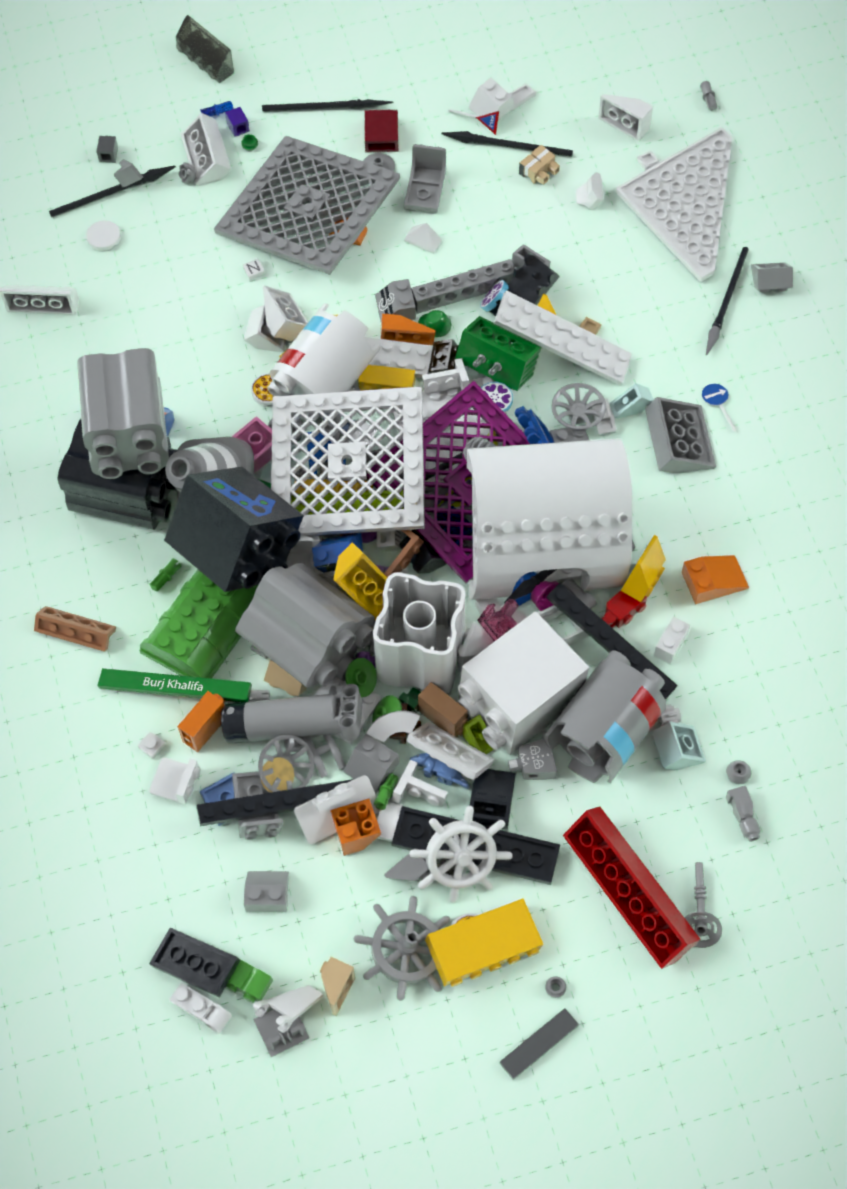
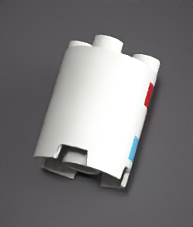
[267,303,381,422]

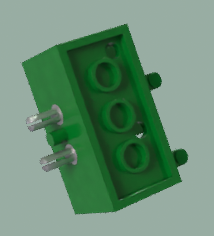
[455,316,542,391]

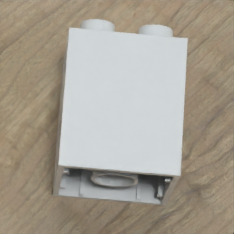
[457,611,590,755]

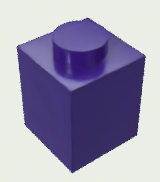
[225,107,250,137]

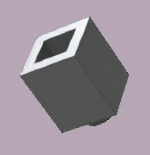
[96,135,118,163]

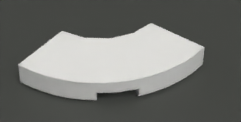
[366,711,420,742]

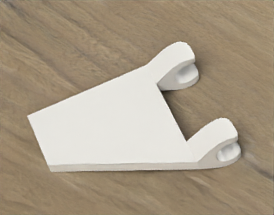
[253,985,324,1033]

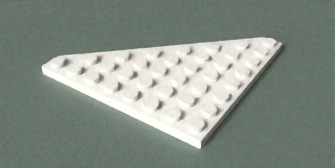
[615,126,733,282]

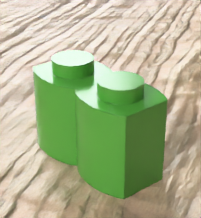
[225,959,273,1003]

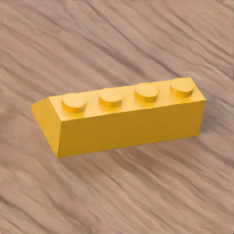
[333,543,387,621]

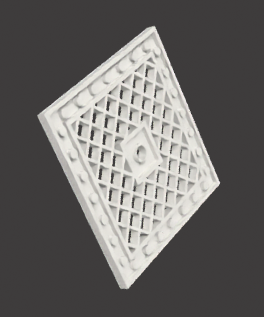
[271,387,425,536]

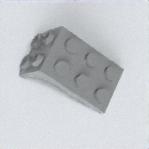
[404,144,446,213]
[232,771,284,840]

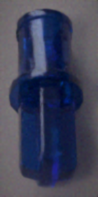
[200,100,234,117]

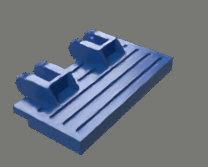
[514,406,555,444]

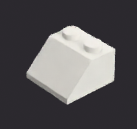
[468,77,515,120]
[244,305,287,352]

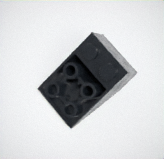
[469,769,516,830]

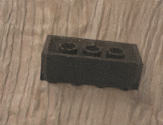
[175,15,234,83]

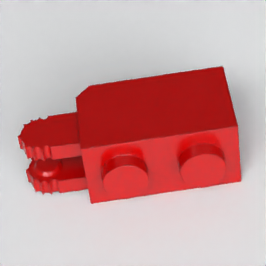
[601,590,647,628]

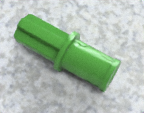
[150,558,182,592]
[374,773,399,810]

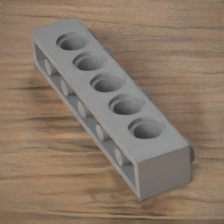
[411,259,515,314]

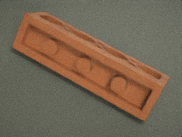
[34,606,116,652]

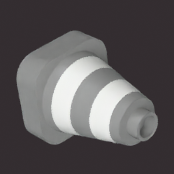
[166,436,254,502]

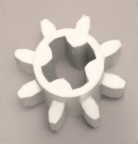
[658,704,682,726]

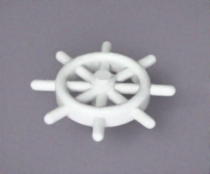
[409,806,513,903]

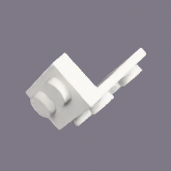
[149,757,201,805]

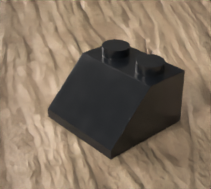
[399,529,447,573]

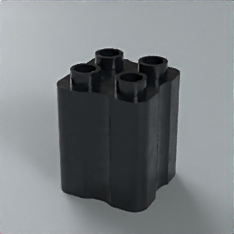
[57,418,178,530]

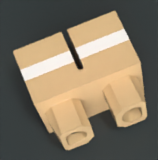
[519,145,560,185]

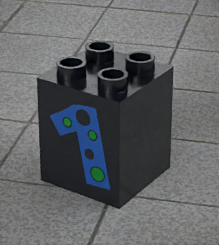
[164,466,304,592]

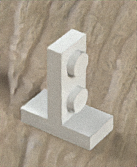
[422,358,470,394]
[392,760,448,808]

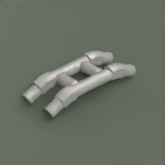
[302,734,346,778]

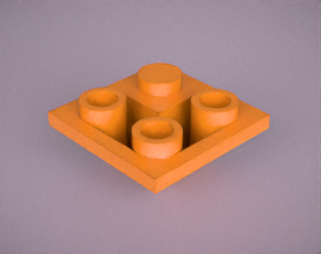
[330,798,381,856]

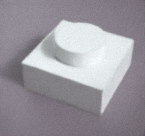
[137,731,166,759]

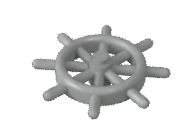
[353,896,450,1001]

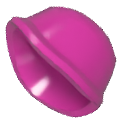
[531,581,559,611]

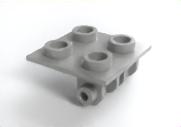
[253,1009,310,1058]

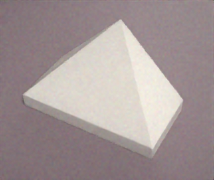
[404,222,442,254]

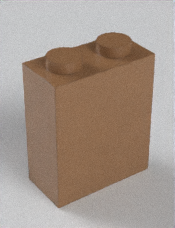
[418,682,468,738]

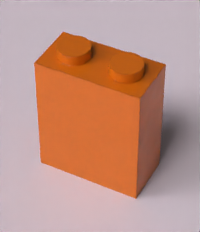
[177,691,224,753]

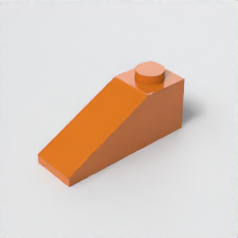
[380,314,435,345]

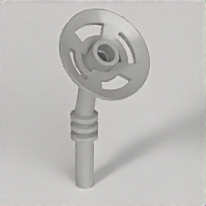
[684,862,722,948]

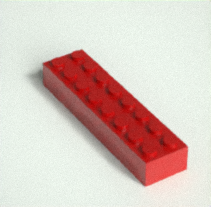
[562,806,701,969]

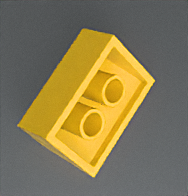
[621,535,666,602]

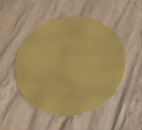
[260,757,295,792]

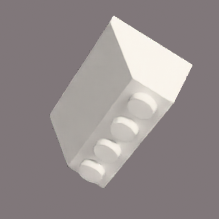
[181,113,232,185]
[0,284,79,315]

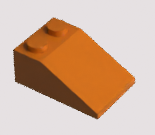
[681,555,749,605]

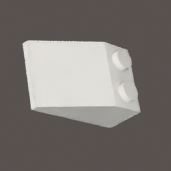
[598,93,654,141]
[263,285,308,342]

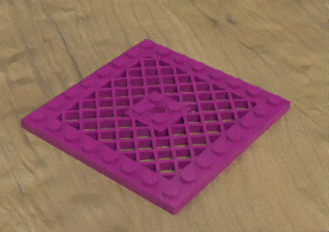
[367,381,530,584]

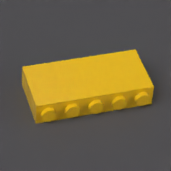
[425,898,544,987]

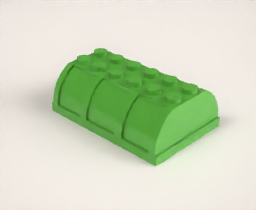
[139,569,258,679]

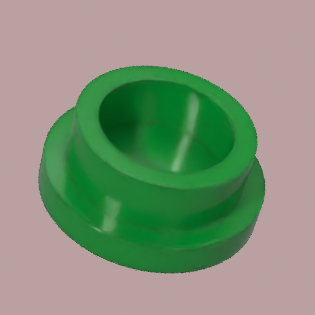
[241,134,258,151]

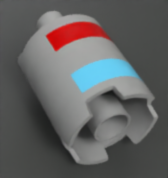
[544,651,666,784]

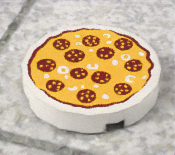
[251,373,274,407]

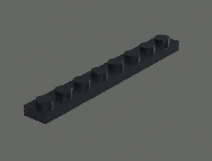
[546,583,678,700]
[196,779,354,827]

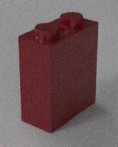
[364,109,399,153]

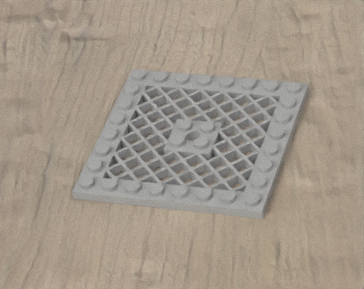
[214,135,400,275]

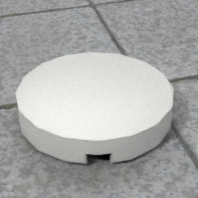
[86,220,121,251]

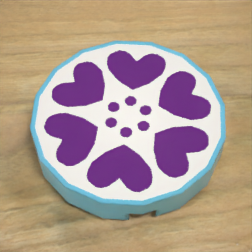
[480,280,509,312]
[481,382,513,412]

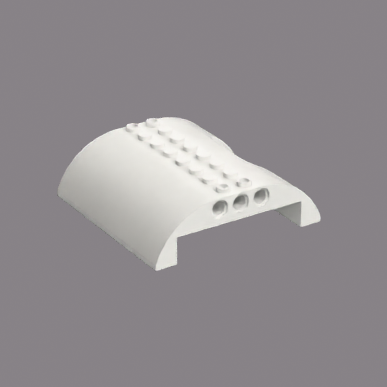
[467,438,633,600]

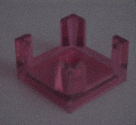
[477,599,519,642]

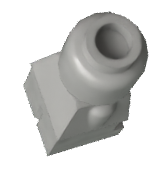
[725,785,761,842]

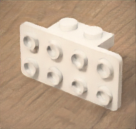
[294,775,380,844]

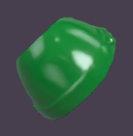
[418,310,452,337]

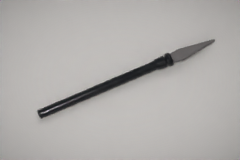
[705,247,749,356]

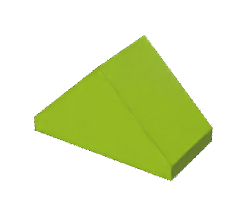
[463,715,494,755]

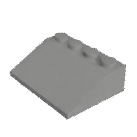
[645,397,716,473]

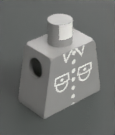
[508,738,557,780]

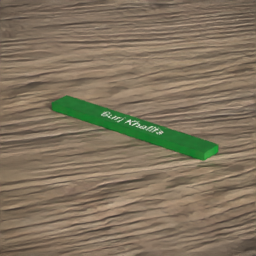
[97,668,252,702]

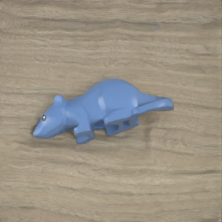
[410,753,470,790]

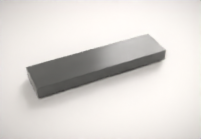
[499,1008,579,1080]

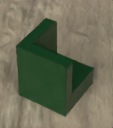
[399,687,421,713]

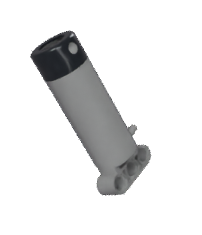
[221,684,363,744]

